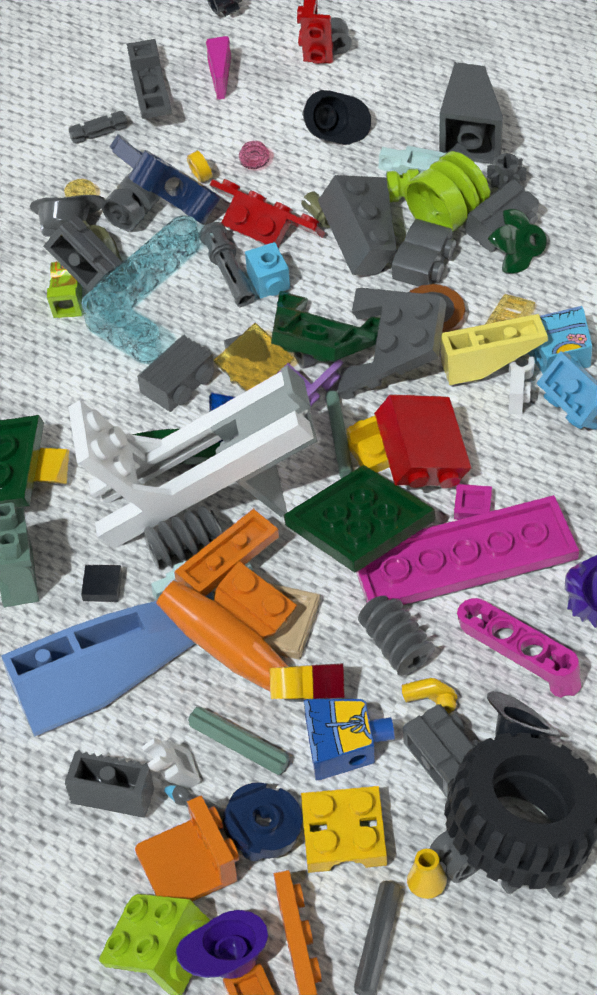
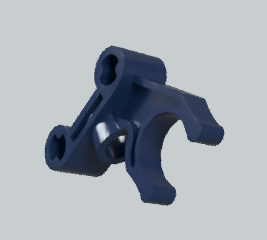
[110,134,221,225]

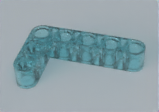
[81,215,200,364]

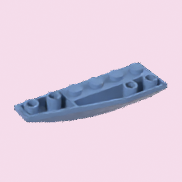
[1,592,214,737]

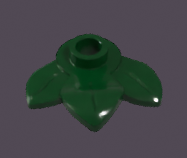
[488,209,547,274]

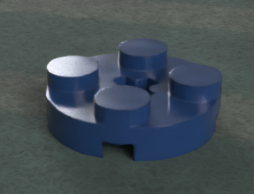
[222,782,303,861]

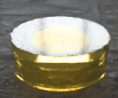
[64,179,96,197]

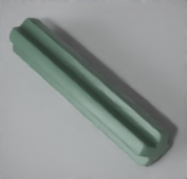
[188,707,290,775]

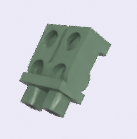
[0,502,39,608]

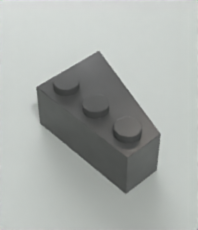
[318,175,397,275]

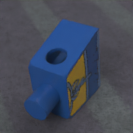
[304,699,395,781]

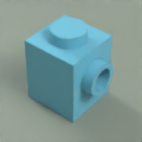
[245,242,290,299]

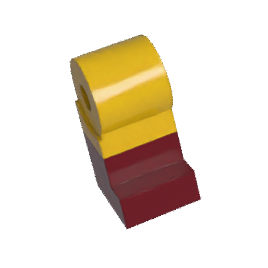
[270,663,345,699]

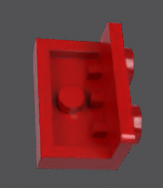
[297,0,333,64]

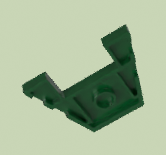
[271,291,380,362]

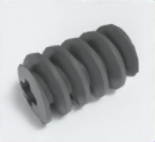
[145,506,223,569]
[358,596,435,676]

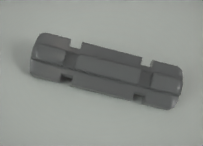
[68,111,128,144]

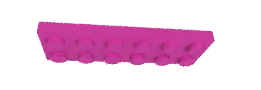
[356,495,579,605]

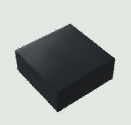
[81,565,122,602]

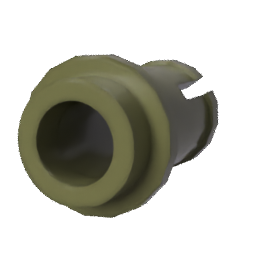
[301,191,330,228]

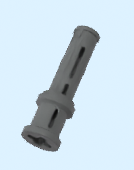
[199,222,255,307]

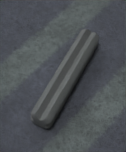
[354,881,401,995]

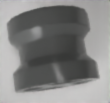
[331,17,352,55]

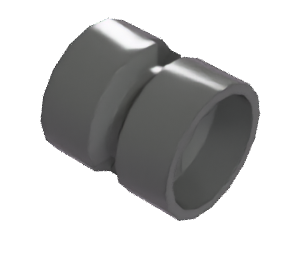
[102,172,160,232]

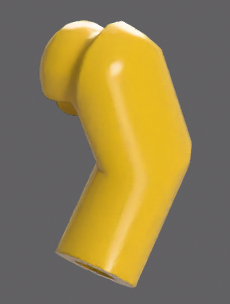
[402,678,458,714]

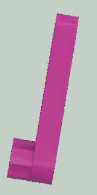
[457,598,582,698]

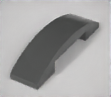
[126,39,172,119]

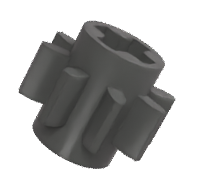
[487,153,527,189]

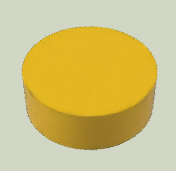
[187,150,213,183]

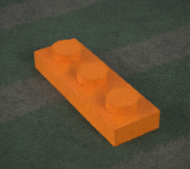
[174,508,279,596]

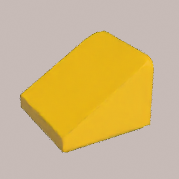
[34,448,69,484]

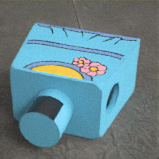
[528,306,592,374]

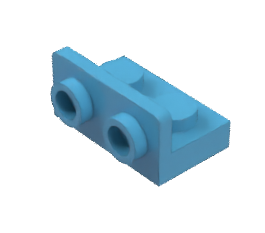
[536,351,597,429]

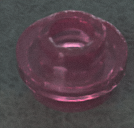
[239,141,270,169]

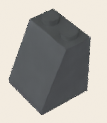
[439,62,503,164]

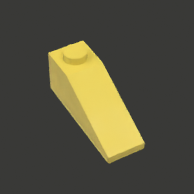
[440,314,548,385]

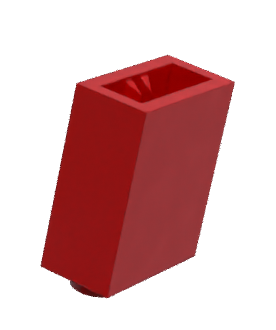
[374,394,472,489]

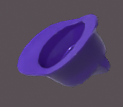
[176,910,268,979]

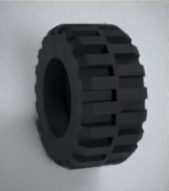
[444,732,597,889]

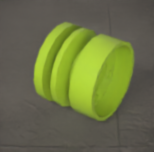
[405,151,490,233]

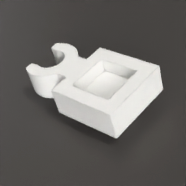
[142,738,201,789]

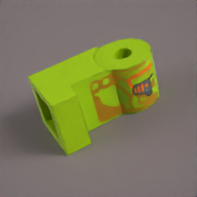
[47,261,83,318]

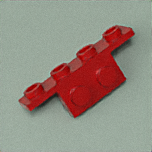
[209,179,325,248]

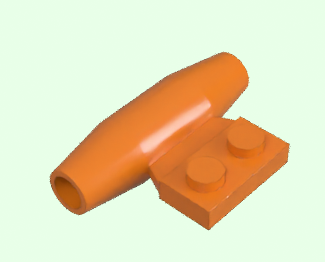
[156,561,297,692]

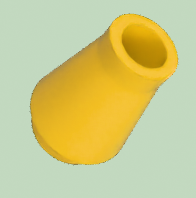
[407,848,447,899]

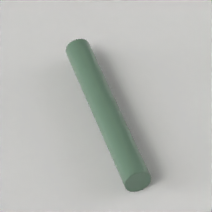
[325,391,353,478]

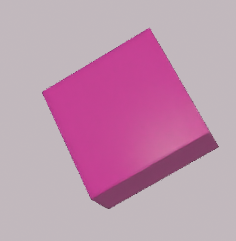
[454,484,492,520]

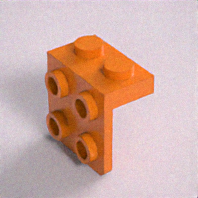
[135,795,240,902]

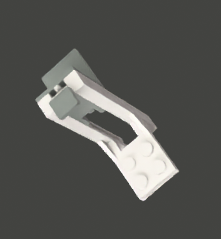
[68,365,318,548]

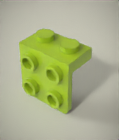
[99,894,211,995]

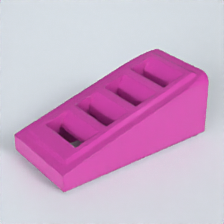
[206,36,231,100]

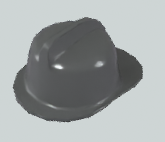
[30,195,105,237]

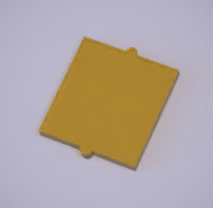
[214,322,294,392]

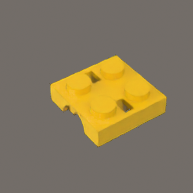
[301,786,387,873]

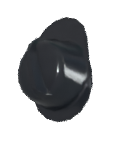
[302,90,371,145]
[487,691,560,739]

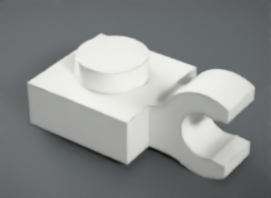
[508,357,535,415]

